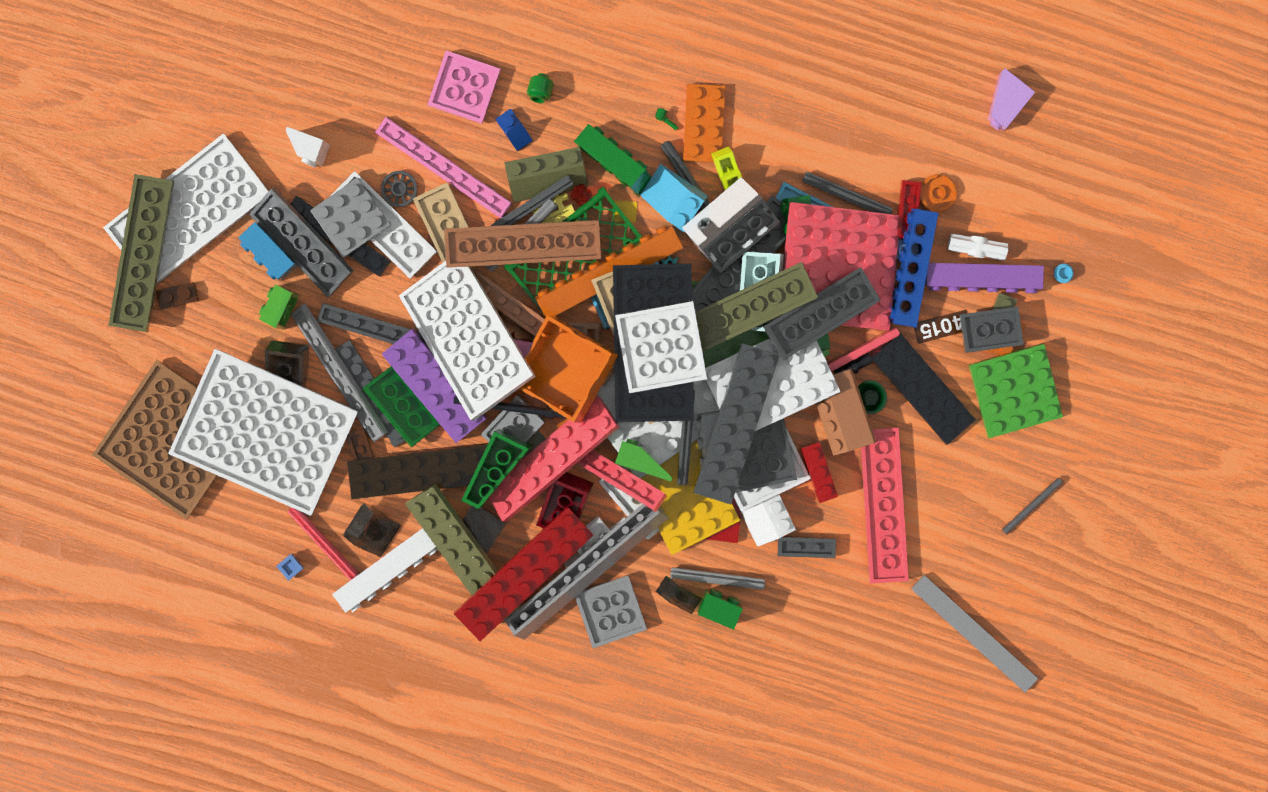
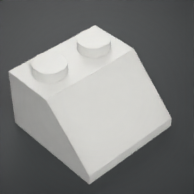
[286,127,330,168]
[741,495,796,547]

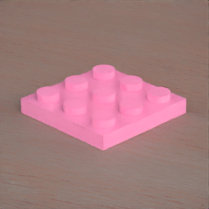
[427,51,501,124]

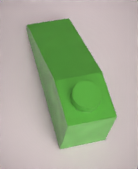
[615,438,672,481]

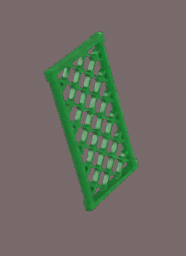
[504,187,642,318]

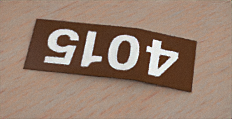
[914,310,967,344]

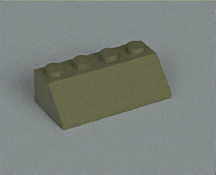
[504,147,588,202]

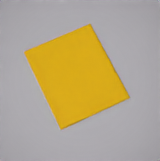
[611,200,637,223]

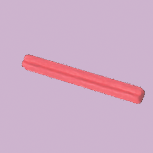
[288,507,358,580]

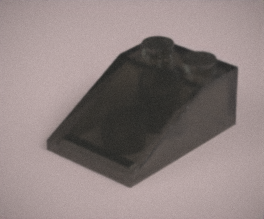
[265,340,309,387]

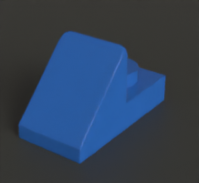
[495,109,533,152]

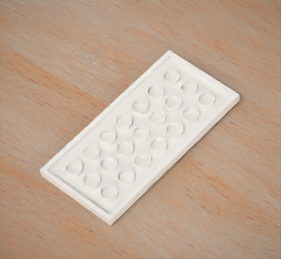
[103,133,269,284]
[399,261,536,421]

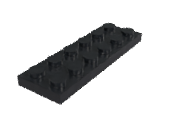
[871,333,976,445]

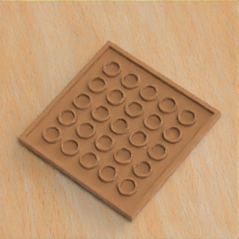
[92,360,218,520]

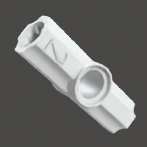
[947,234,1008,260]

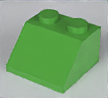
[259,284,300,330]

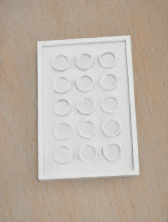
[705,339,840,431]

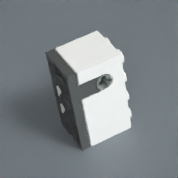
[682,178,780,273]

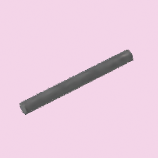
[1001,478,1063,535]

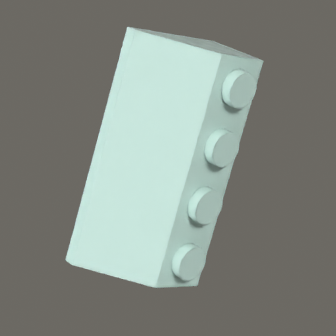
[740,252,784,331]

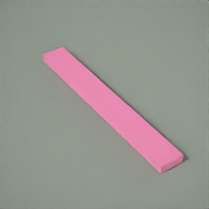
[375,117,512,218]

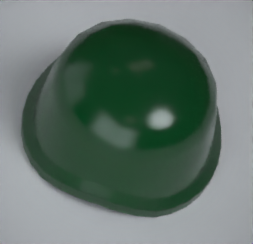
[858,380,887,414]

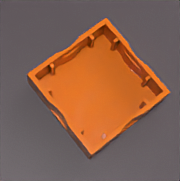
[519,315,619,423]

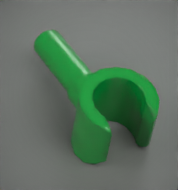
[655,108,679,131]

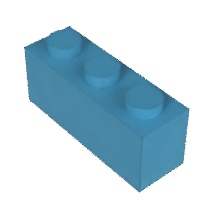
[238,222,298,281]

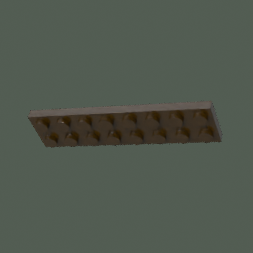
[347,445,487,500]

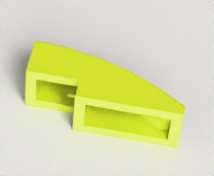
[711,146,742,191]

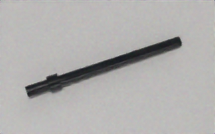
[453,396,567,419]

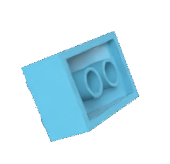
[640,164,708,232]

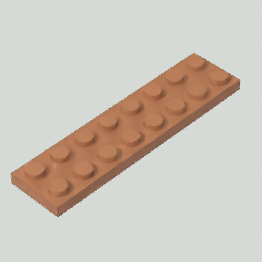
[444,220,601,268]

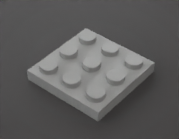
[310,178,391,258]
[575,575,647,648]

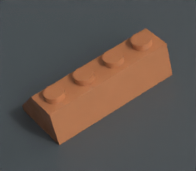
[816,369,876,456]

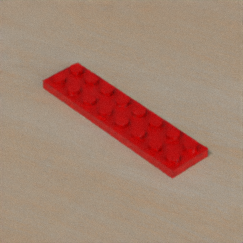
[453,507,594,642]

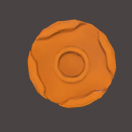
[920,174,957,213]

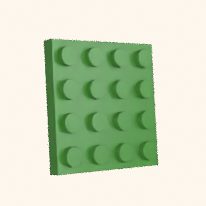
[968,343,1063,438]

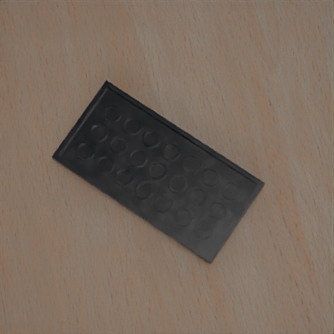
[613,264,694,422]

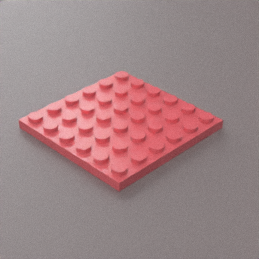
[780,202,899,331]

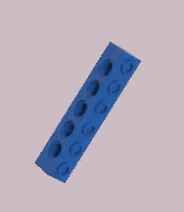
[889,208,938,328]

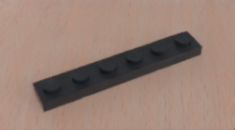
[291,195,391,277]

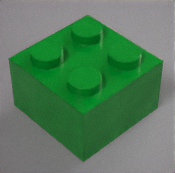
[697,588,743,630]

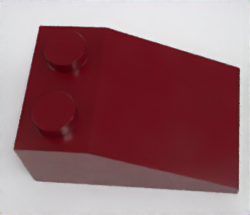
[536,472,594,528]

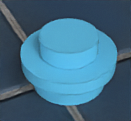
[1054,264,1073,283]

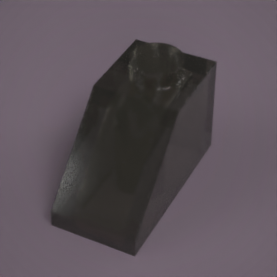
[656,576,702,614]

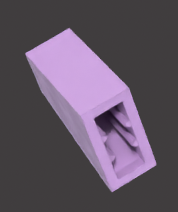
[988,68,1035,131]

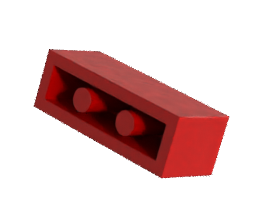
[800,441,838,503]

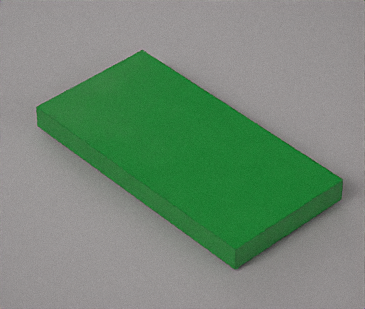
[363,366,440,448]

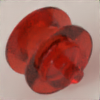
[571,184,592,205]

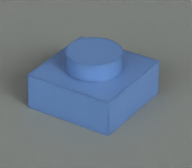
[276,553,304,581]

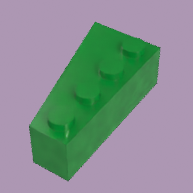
[574,124,651,197]
[461,429,532,509]

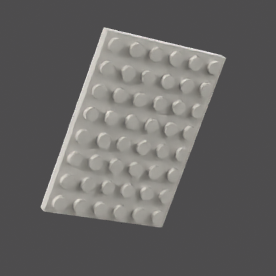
[168,348,358,516]

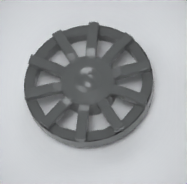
[381,171,418,207]

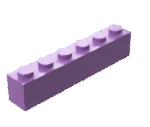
[924,263,1044,293]

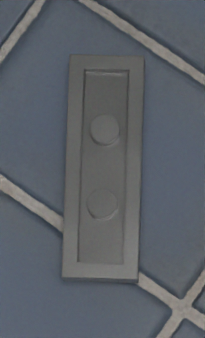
[777,537,836,558]

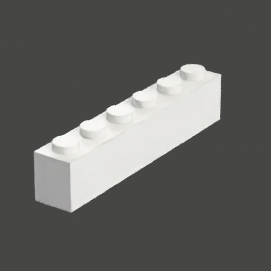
[332,528,438,613]

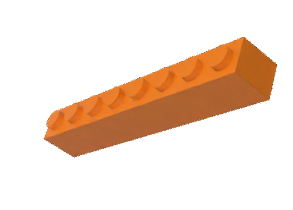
[535,225,683,318]

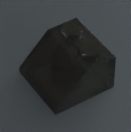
[343,503,401,557]

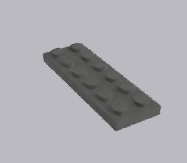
[249,187,354,297]
[763,267,881,360]

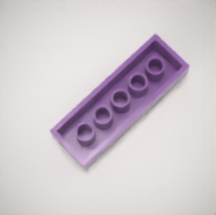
[382,328,487,443]

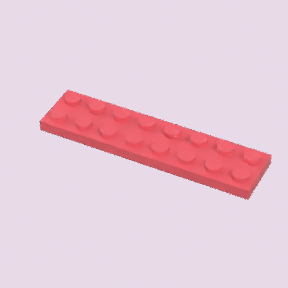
[489,396,620,523]
[861,427,909,584]

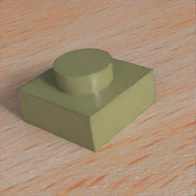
[992,293,1017,310]

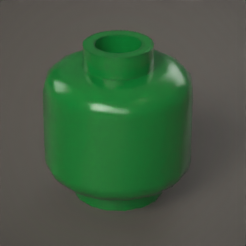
[527,73,554,104]

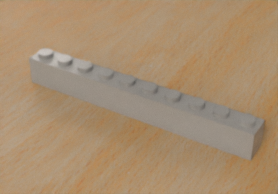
[505,504,669,640]

